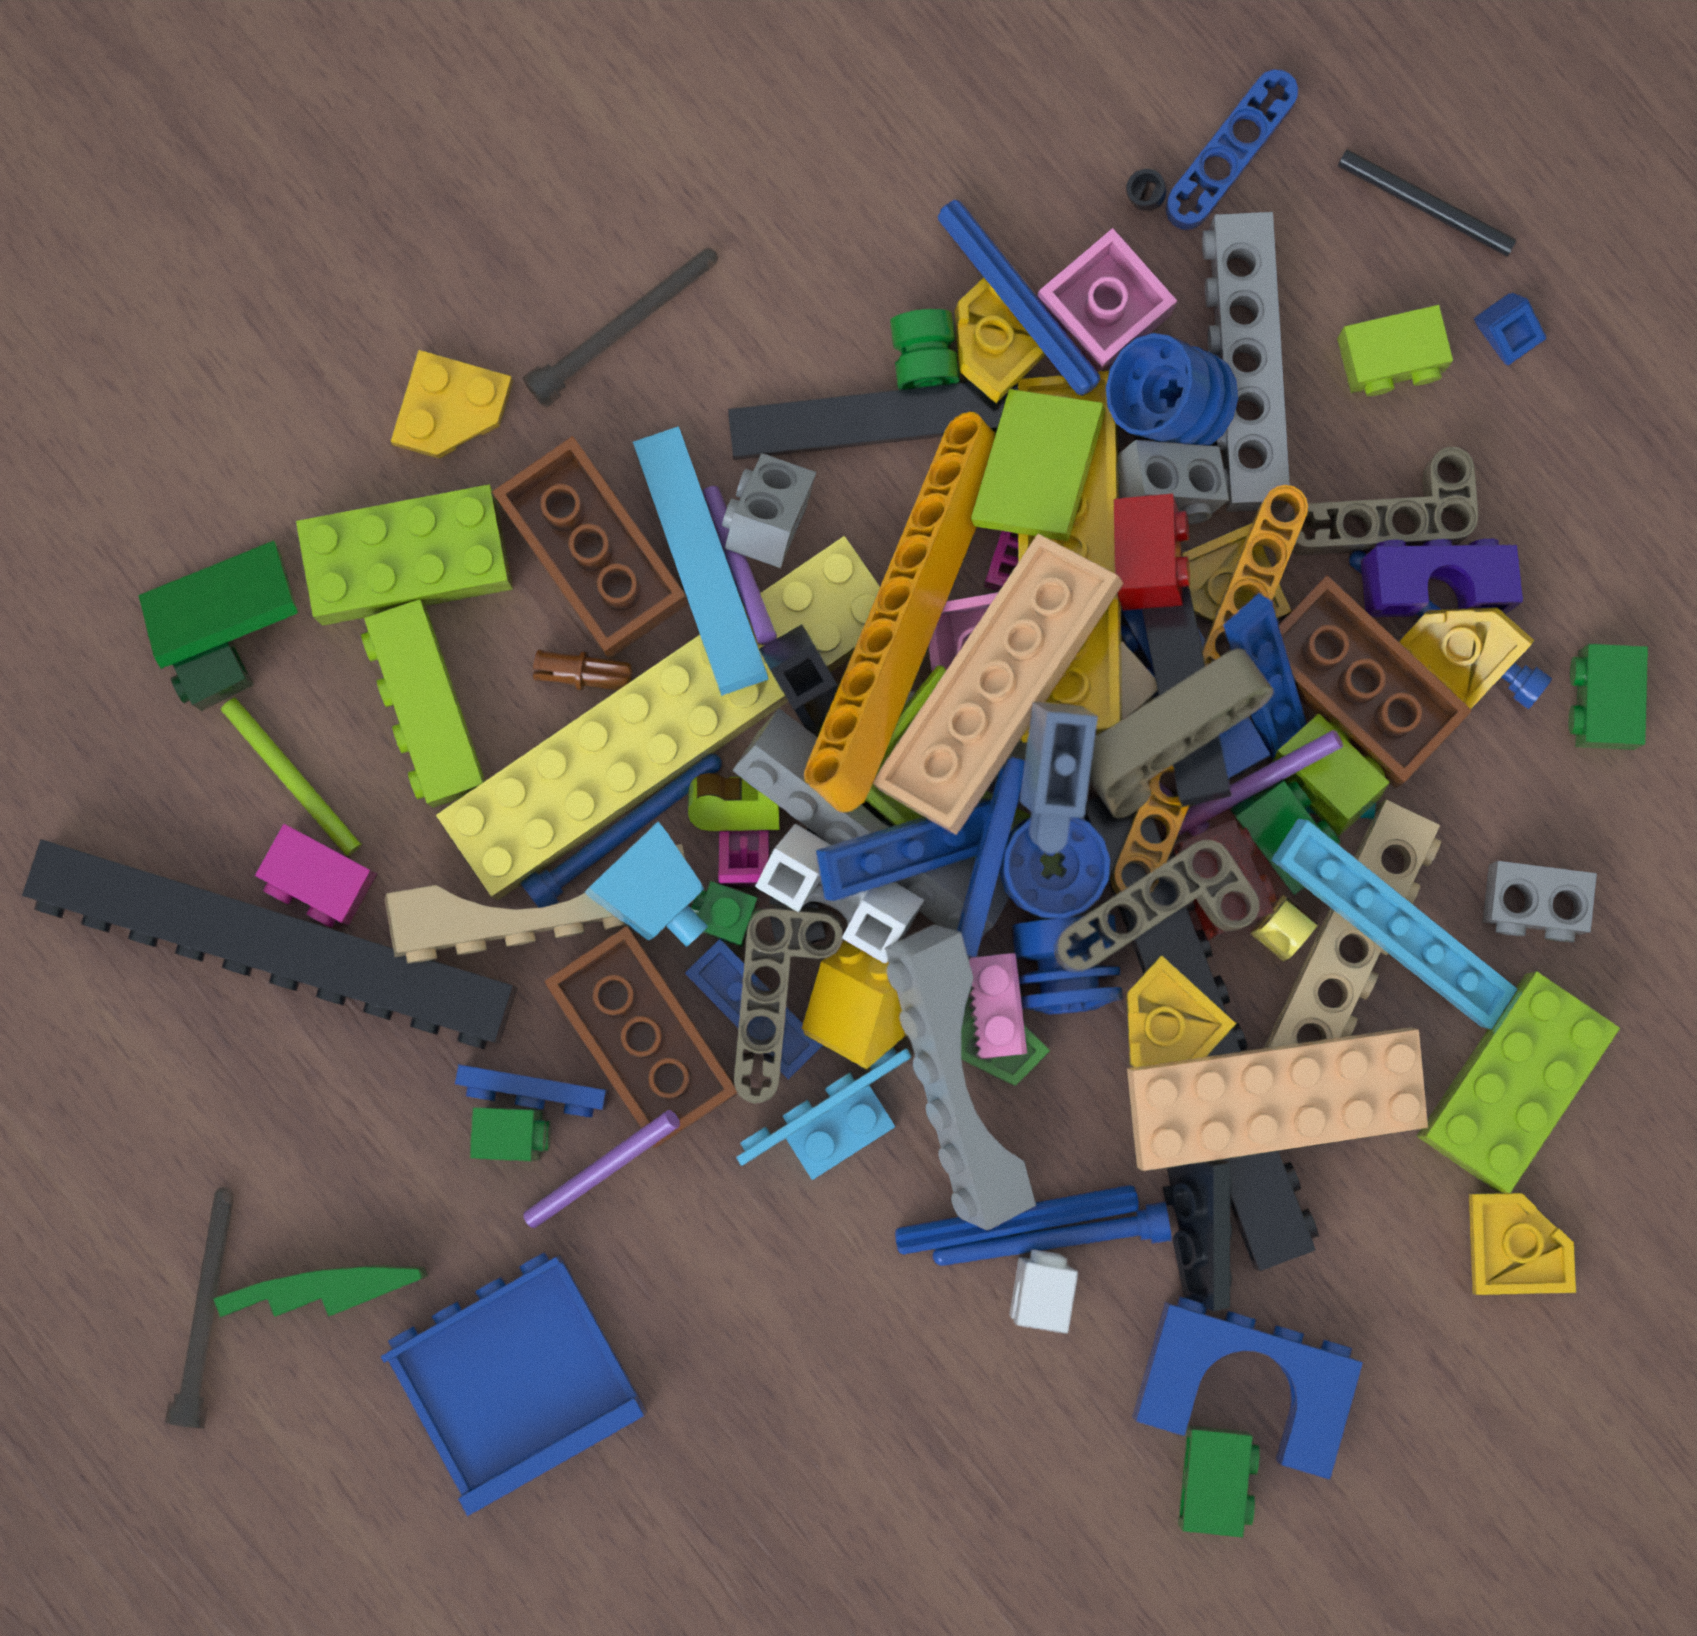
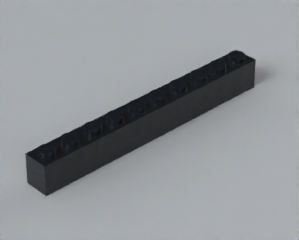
[1084,797,1319,1271]
[22,839,518,1050]

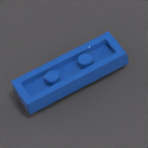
[685,939,823,1080]
[455,1065,609,1118]

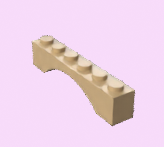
[385,844,693,964]

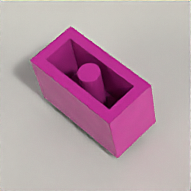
[255,824,377,928]

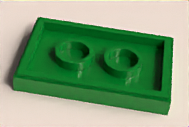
[138,540,298,669]

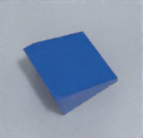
[1474,293,1547,365]

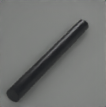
[1337,149,1517,257]

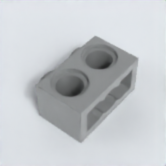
[1117,440,1229,524]
[722,453,817,568]
[1482,861,1597,942]

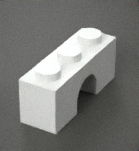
[755,824,924,964]
[1009,1249,1078,1333]

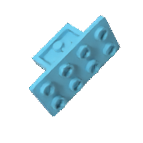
[736,1047,912,1180]

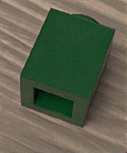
[170,641,254,711]

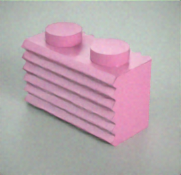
[968,953,1027,1059]

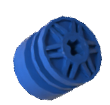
[1106,333,1238,446]
[999,817,1110,919]
[1011,915,1123,1015]

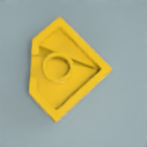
[954,278,1046,403]
[390,350,513,459]
[1183,523,1292,621]
[1399,607,1534,709]
[1126,955,1236,1067]
[1469,1193,1576,1295]

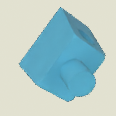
[585,822,708,947]

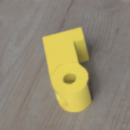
[1250,895,1319,962]

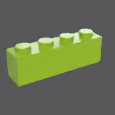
[361,599,486,808]

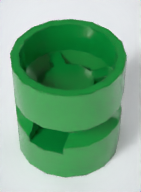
[890,309,960,390]

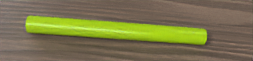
[220,697,362,857]

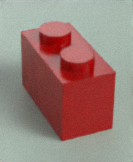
[1114,493,1191,610]

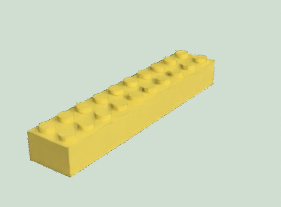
[436,536,880,901]

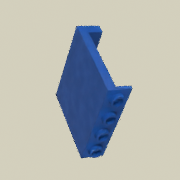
[380,1252,647,1516]

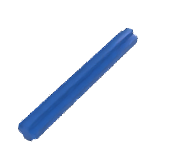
[938,200,1101,396]
[895,1185,1139,1255]

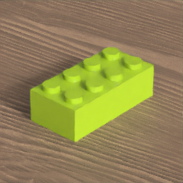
[296,484,513,626]
[1417,971,1620,1194]

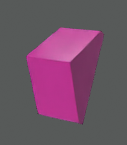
[718,830,770,888]

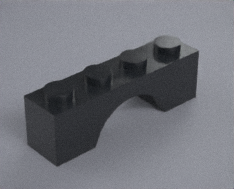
[759,624,883,819]

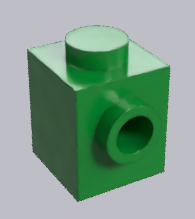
[691,881,759,947]

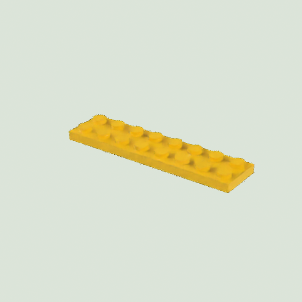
[1018,371,1123,743]

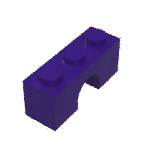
[1360,539,1523,617]

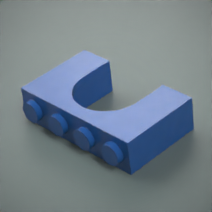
[1132,1296,1363,1480]

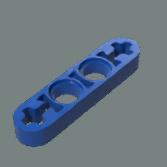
[1166,69,1298,230]

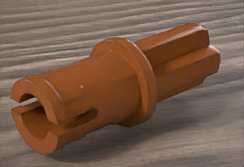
[533,649,633,691]

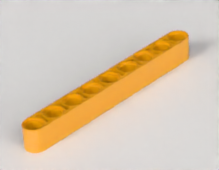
[804,412,996,813]
[1110,485,1308,895]

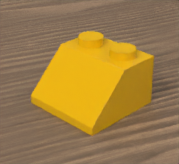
[802,940,907,1069]

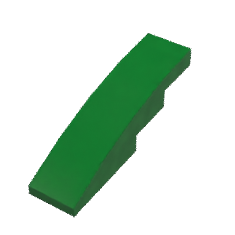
[213,1265,428,1317]

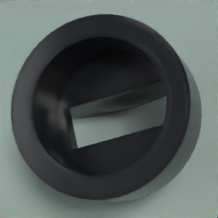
[1126,169,1167,212]

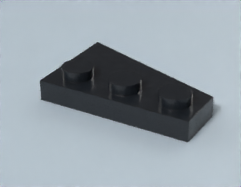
[1162,1159,1232,1311]

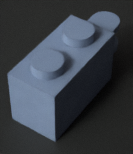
[1020,702,1097,854]

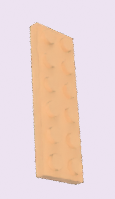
[873,534,1123,835]
[1127,1027,1428,1171]

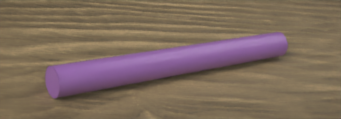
[702,486,777,645]
[1163,730,1343,836]
[523,1110,680,1228]

